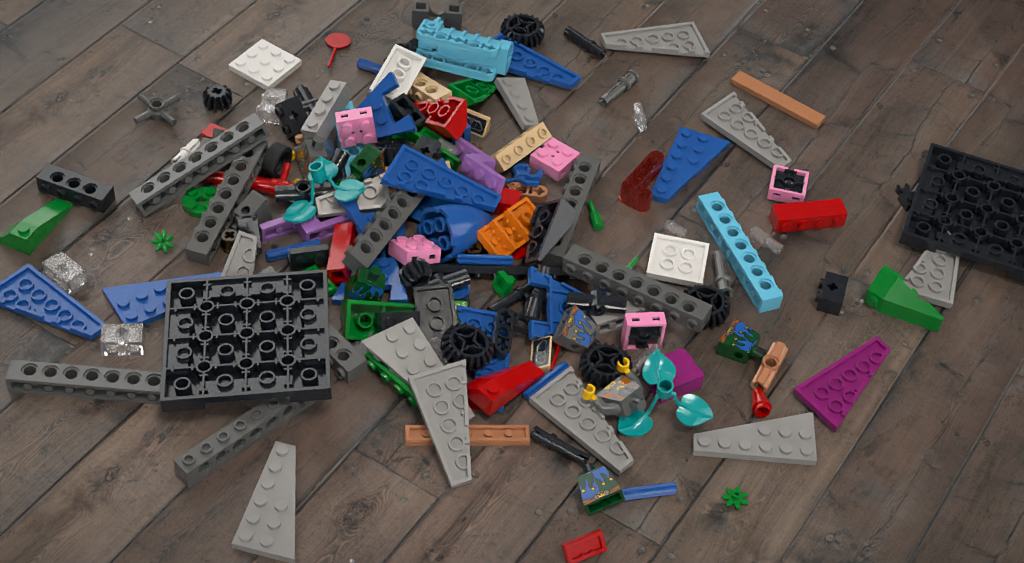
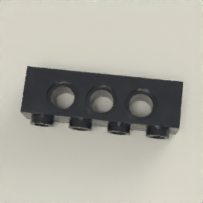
[36,163,115,214]

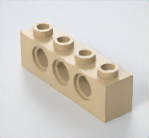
[407,72,452,103]
[490,122,552,173]

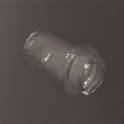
[438,137,459,157]
[663,219,688,238]

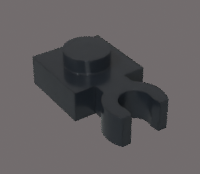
[895,183,915,211]

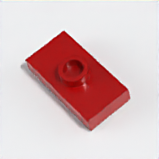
[561,529,607,563]

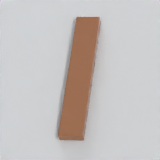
[730,71,826,129]
[405,425,530,446]

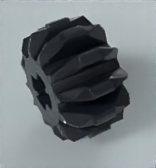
[202,83,233,112]
[398,258,432,289]

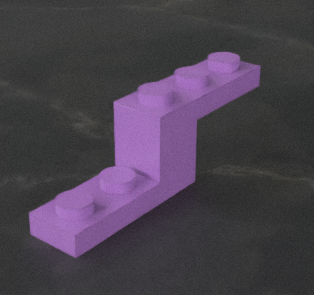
[451,137,506,195]
[259,214,357,243]

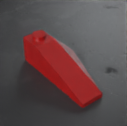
[413,97,467,140]
[467,360,545,416]

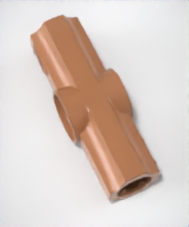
[750,341,788,393]

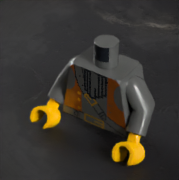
[292,136,328,183]
[582,357,646,417]

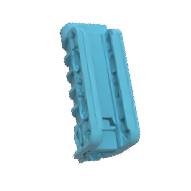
[415,17,514,82]

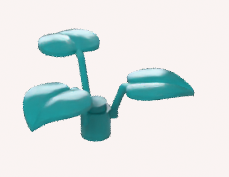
[283,156,366,223]
[617,349,713,437]

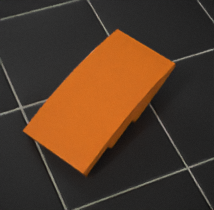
[477,197,536,255]

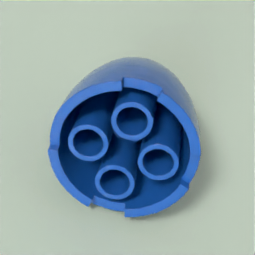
[417,204,493,263]

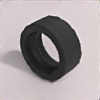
[262,142,293,179]

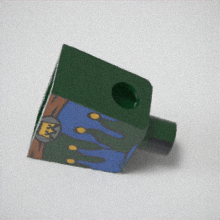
[346,143,386,182]
[344,266,386,302]
[716,318,767,364]
[577,463,625,516]

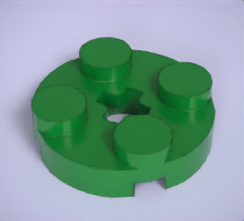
[182,187,216,218]

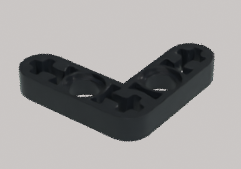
[492,308,545,359]

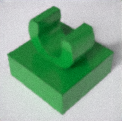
[491,270,517,298]

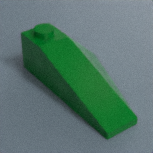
[447,76,499,107]
[0,198,73,255]
[864,265,944,332]
[340,299,415,340]

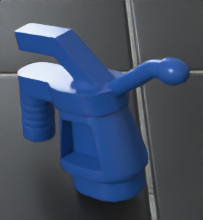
[505,163,544,187]

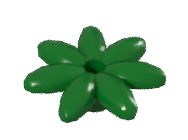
[150,229,175,254]
[721,487,748,510]

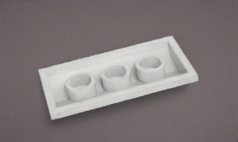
[369,44,427,104]

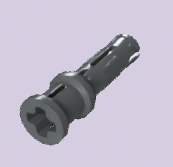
[598,70,640,107]
[713,250,734,299]

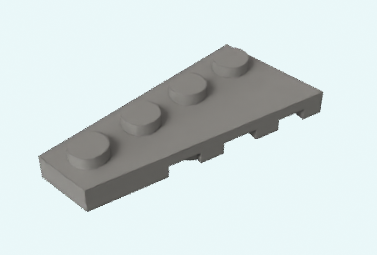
[494,77,539,130]
[314,173,391,218]
[220,230,258,277]

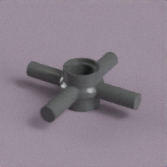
[134,93,181,126]

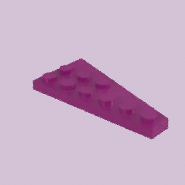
[793,336,891,432]

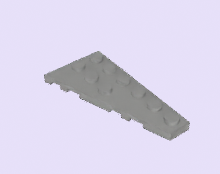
[600,21,710,58]
[700,92,792,169]
[903,231,960,309]
[360,317,475,421]
[408,359,472,489]
[529,366,634,475]
[692,412,817,466]
[231,441,296,563]

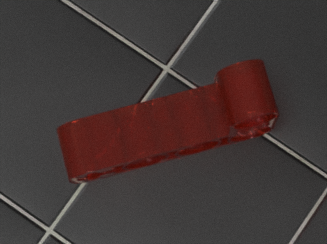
[619,151,664,212]

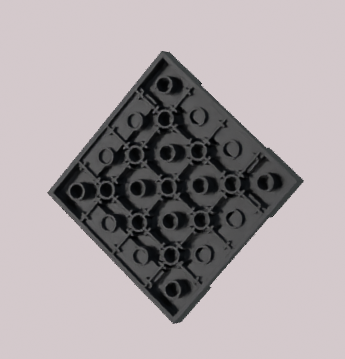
[899,143,1024,282]
[160,269,332,412]

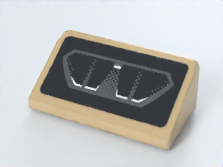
[467,108,491,138]
[530,336,552,374]

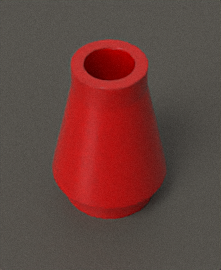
[752,388,772,418]

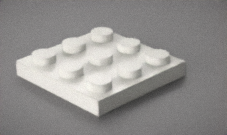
[228,39,302,92]
[646,233,709,287]

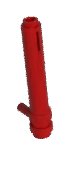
[202,162,295,196]

